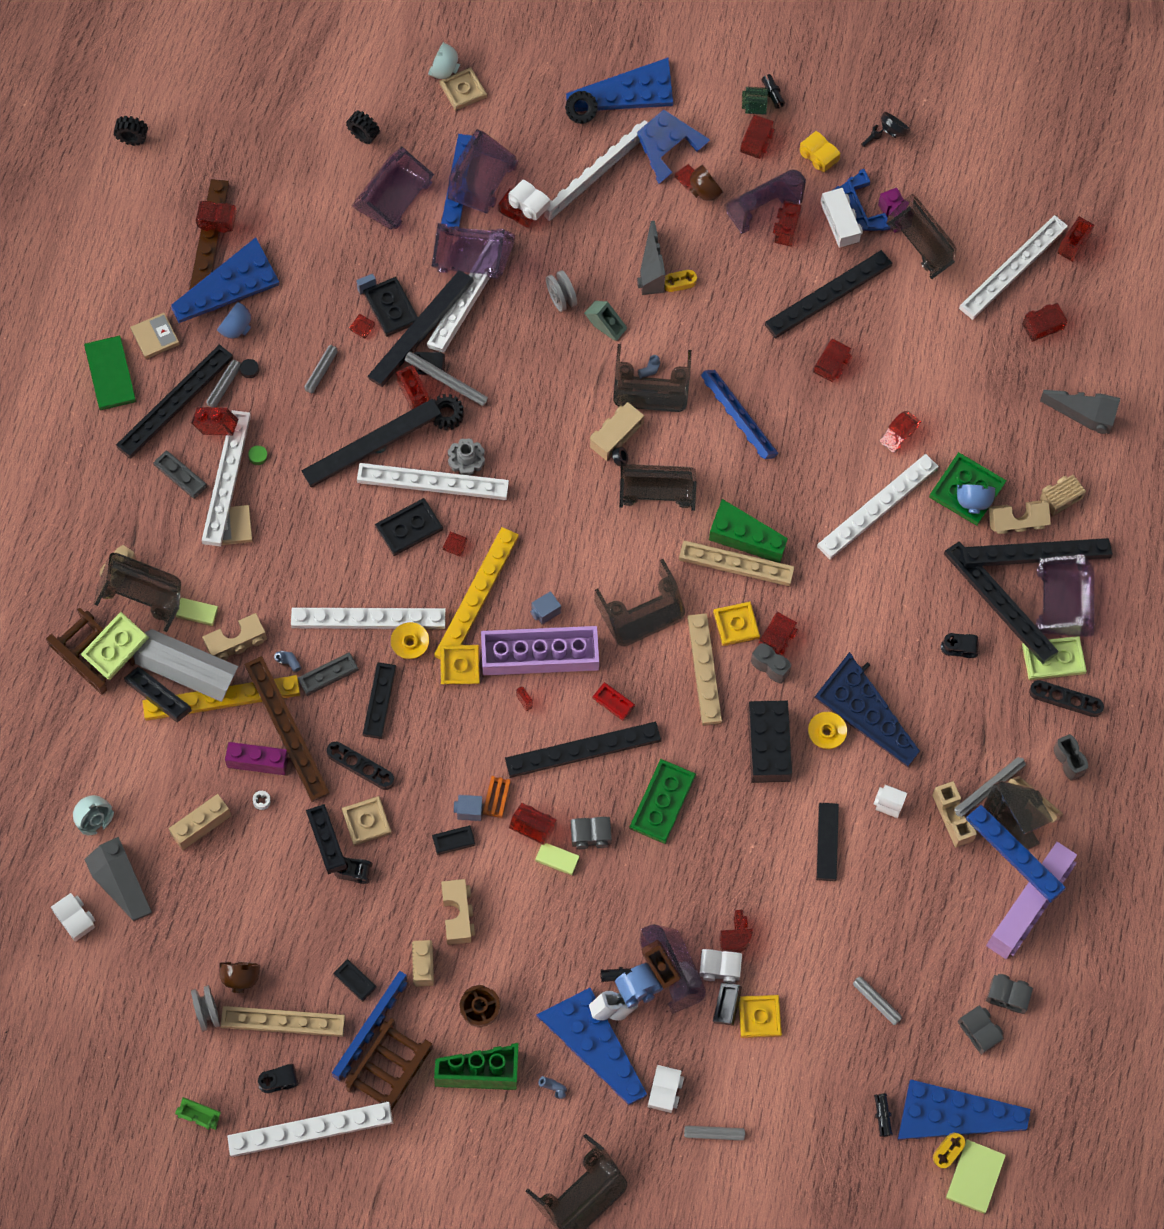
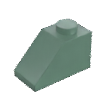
[584,301,627,341]

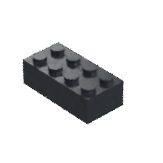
[747,700,792,783]

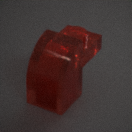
[879,411,921,453]
[719,910,753,953]

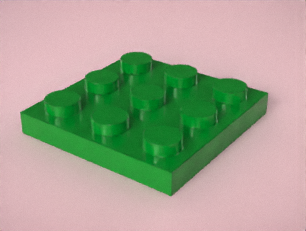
[929,452,1007,526]

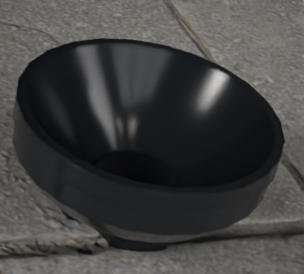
[881,112,910,138]

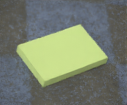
[81,612,149,681]
[1022,636,1087,680]
[946,1140,1006,1214]

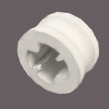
[253,791,271,810]

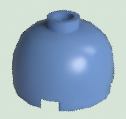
[217,302,251,339]
[957,485,995,514]

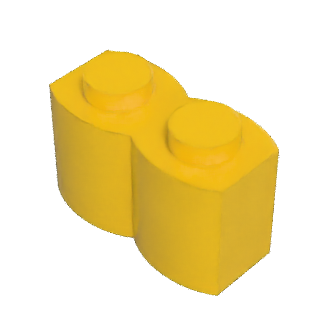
[800,131,841,172]

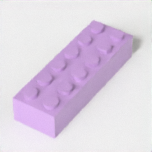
[481,626,599,675]
[986,842,1077,959]

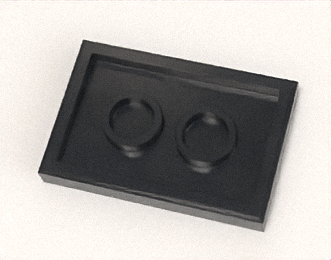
[363,277,418,337]
[375,498,443,556]

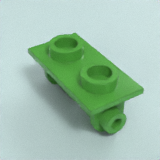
[175,1097,221,1130]

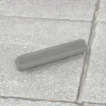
[304,345,338,393]
[206,360,241,408]
[853,976,902,1025]
[684,1126,745,1140]

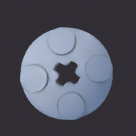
[615,963,663,1008]

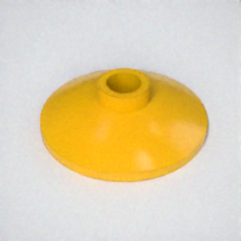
[391,622,429,659]
[808,712,847,749]

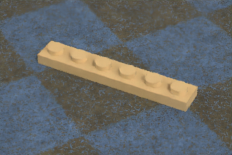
[679,540,794,586]
[687,613,722,725]
[221,1006,345,1037]

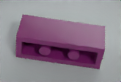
[225,742,289,775]

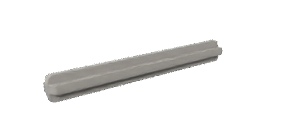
[405,352,488,406]
[954,757,1026,817]

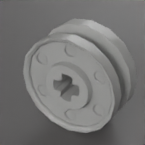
[546,270,577,312]
[191,985,220,1032]

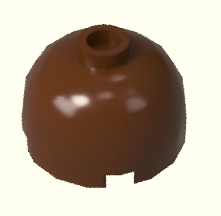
[690,164,723,201]
[219,962,260,993]
[459,985,500,1027]

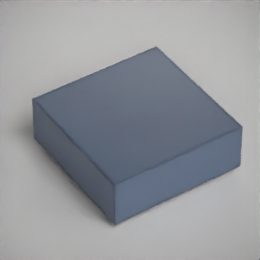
[356,274,376,294]

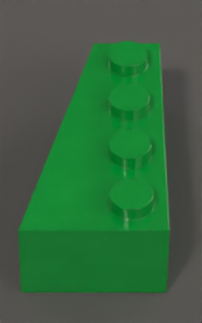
[709,499,788,563]
[434,1043,519,1090]

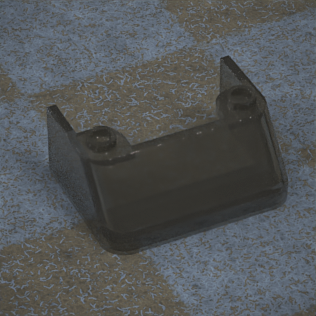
[887,193,957,279]
[613,344,692,412]
[619,464,697,511]
[94,553,181,632]
[594,559,685,646]
[984,781,1053,850]
[525,1134,627,1229]

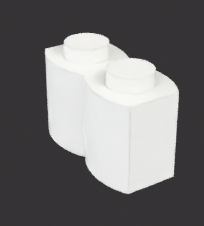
[508,180,550,220]
[874,784,907,818]
[51,893,96,942]
[699,949,742,983]
[589,991,638,1020]
[647,1065,684,1113]

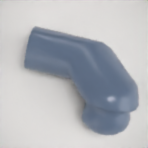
[638,355,660,378]
[274,651,302,673]
[538,1076,567,1099]

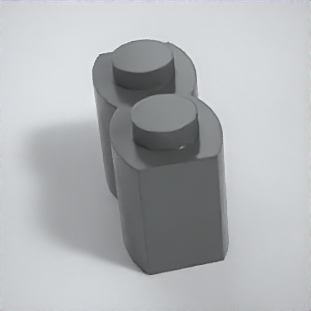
[751,643,792,684]
[1054,734,1088,781]
[571,817,612,849]
[986,974,1033,1014]
[957,1005,1004,1055]

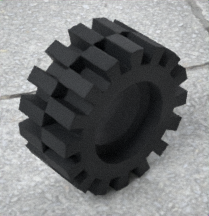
[565,91,598,124]
[346,110,380,144]
[113,116,148,146]
[432,394,464,430]

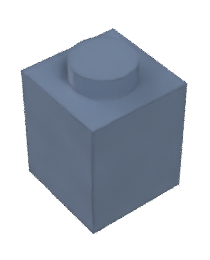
[530,591,561,624]
[454,795,483,821]

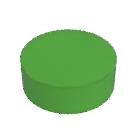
[248,446,267,465]

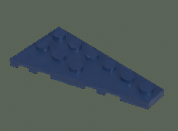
[814,652,920,767]

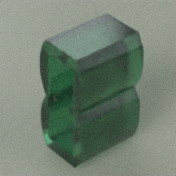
[741,86,768,115]

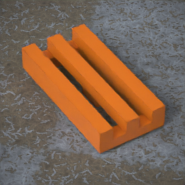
[483,776,511,818]

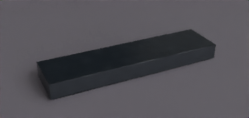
[363,662,397,739]
[124,666,192,723]
[816,803,839,881]
[306,804,347,875]

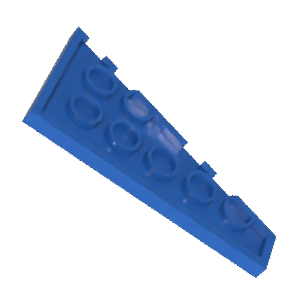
[566,58,673,112]
[171,237,279,323]
[536,988,647,1105]
[897,1079,1031,1140]

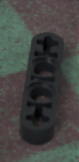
[1029,680,1104,717]
[327,741,394,790]

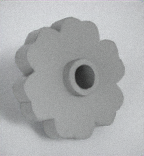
[448,438,485,476]

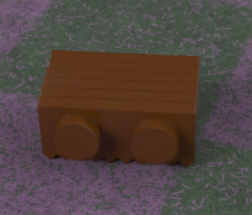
[641,940,680,989]

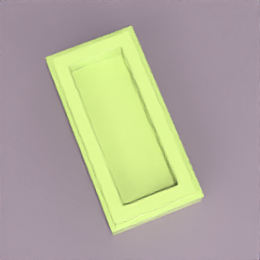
[175,598,218,626]
[535,842,580,875]

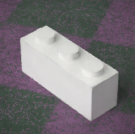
[820,188,863,248]

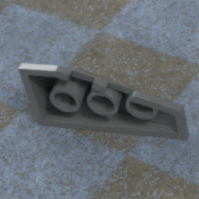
[637,221,665,295]
[1040,390,1120,434]
[84,837,152,921]

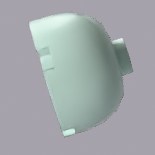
[428,42,460,79]
[73,795,114,836]

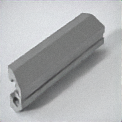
[133,629,239,702]

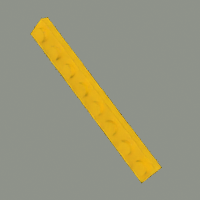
[434,527,519,659]
[142,675,300,721]

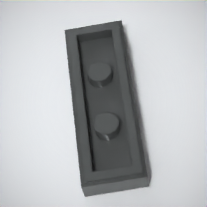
[153,450,207,499]
[298,652,358,696]

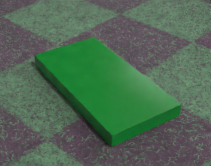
[84,335,136,410]
[629,759,696,844]

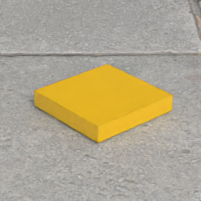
[713,601,760,646]
[440,645,480,684]
[739,995,782,1038]

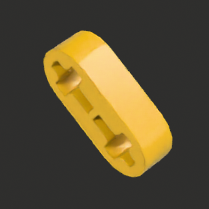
[664,270,697,292]
[933,1132,965,1168]

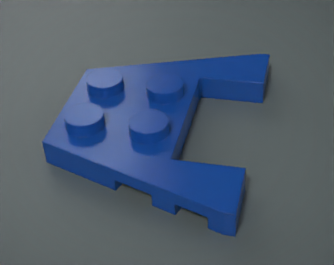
[637,109,710,184]
[820,169,891,231]

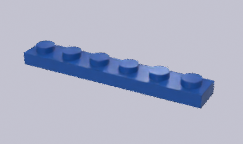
[441,134,476,232]
[701,370,779,459]
[966,805,1066,903]
[332,971,408,1081]

